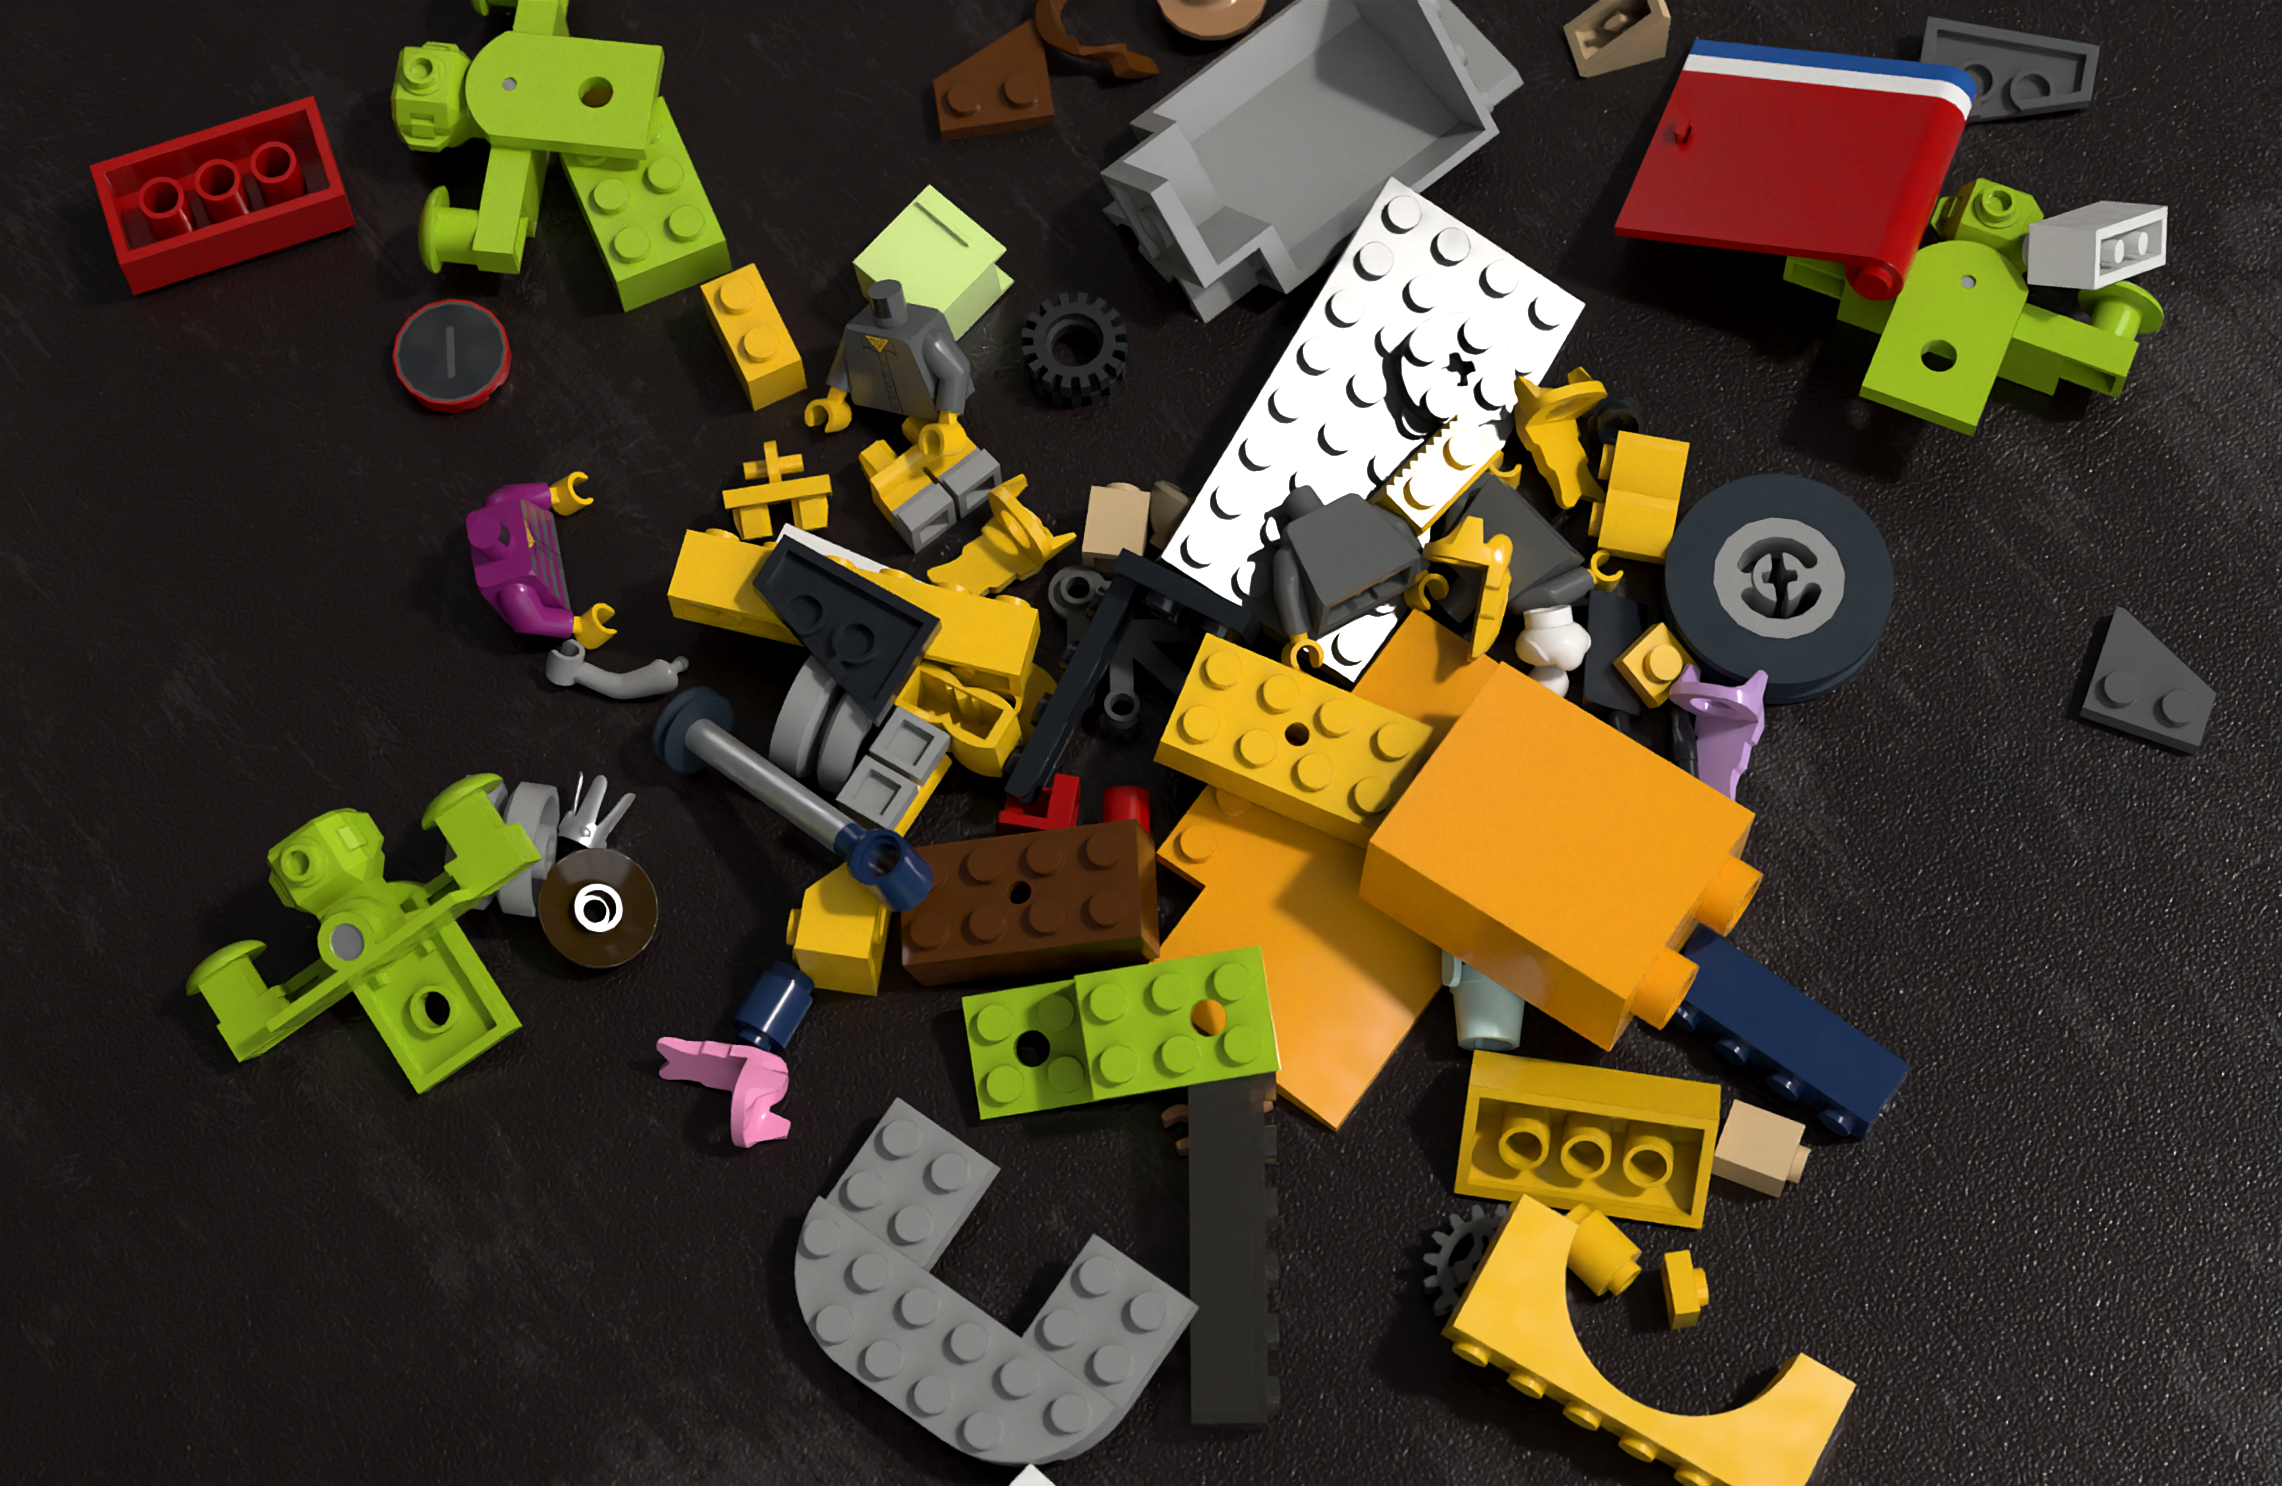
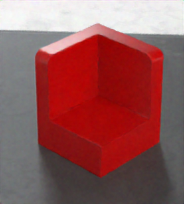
[996,773,1081,836]

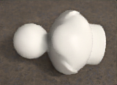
[1515,605,1591,697]

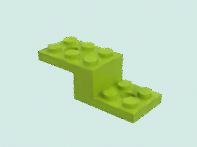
[962,945,1282,1120]

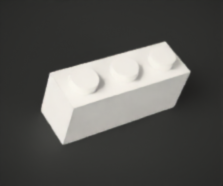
[2022,201,2168,290]

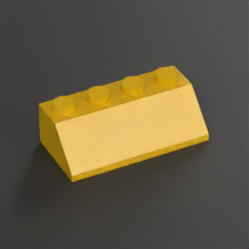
[1454,1050,1721,1229]

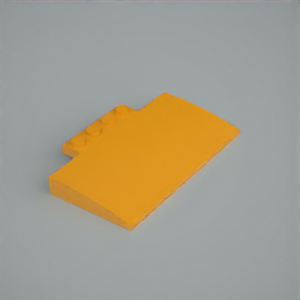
[1148,607,1499,1132]

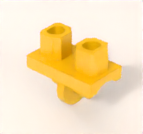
[722,441,833,542]

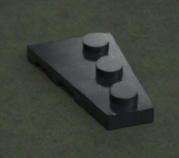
[752,534,942,727]

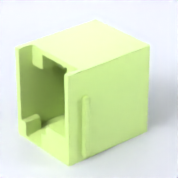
[853,184,1014,342]

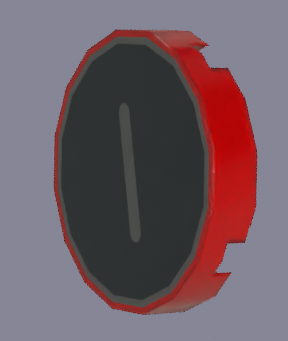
[393,299,512,413]

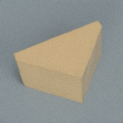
[1563,0,1671,77]

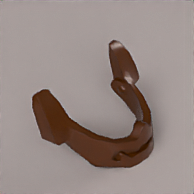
[1035,0,1159,79]

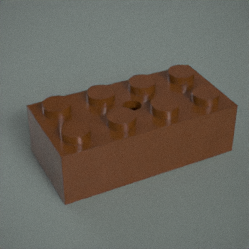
[901,819,1160,987]

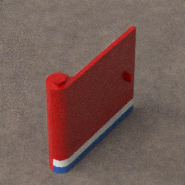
[1614,39,1977,301]

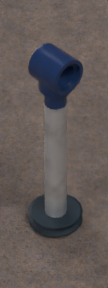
[652,686,933,912]

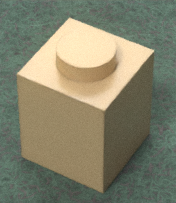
[1082,483,1151,577]
[1711,1099,1810,1198]

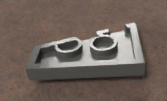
[1919,16,2100,124]

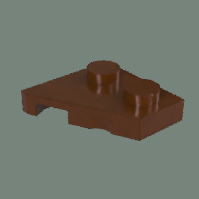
[933,18,1055,142]

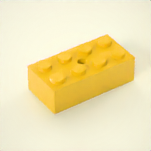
[1153,632,1433,850]

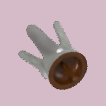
[557,771,635,853]

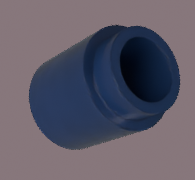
[731,961,815,1052]

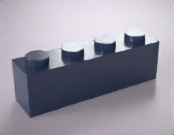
[1670,927,1911,1141]

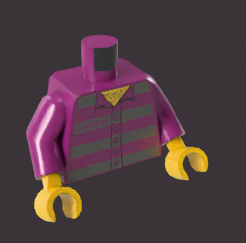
[465,472,617,649]

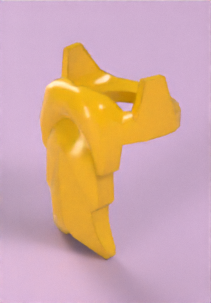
[1513,367,1608,510]
[927,474,1077,597]
[1422,516,1513,663]

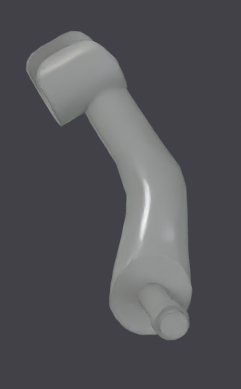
[545,639,689,699]

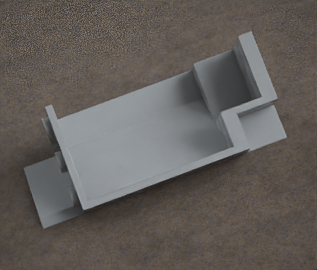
[1100,0,1524,324]

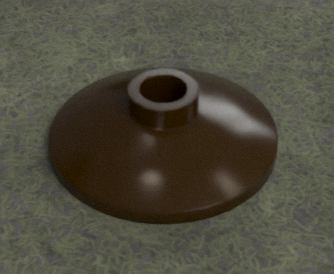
[537,848,658,969]

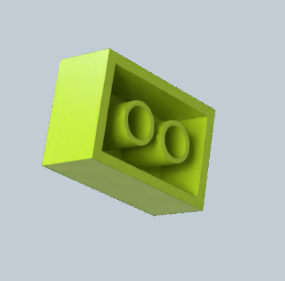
[558,96,732,312]

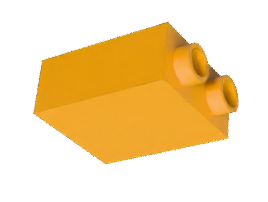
[1358,661,1763,1052]

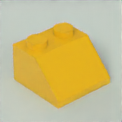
[787,862,892,996]

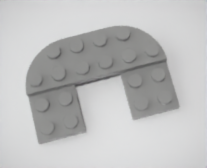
[795,1097,1200,1468]

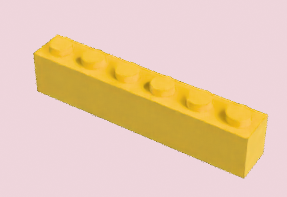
[667,528,1041,697]

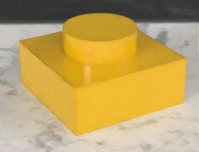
[1613,622,1699,709]
[1660,1250,1709,1330]

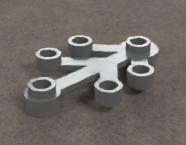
[1048,565,1204,729]

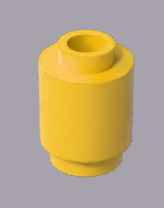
[1565,1203,1642,1296]

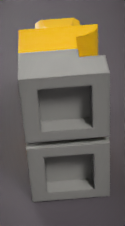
[859,416,1002,554]
[836,706,952,837]

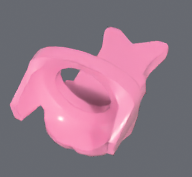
[656,1037,791,1148]

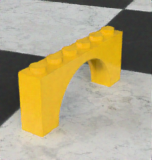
[1441,1194,1856,1486]

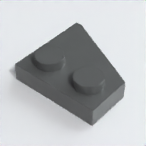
[2079,606,2217,755]

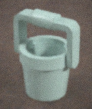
[1442,949,1525,1052]

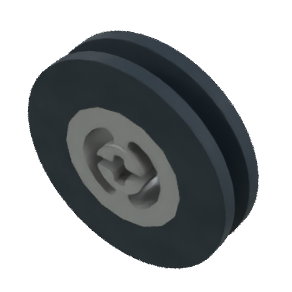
[1660,474,1894,704]

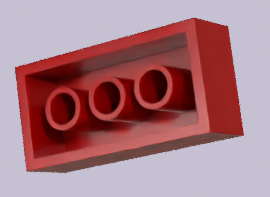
[90,96,356,295]

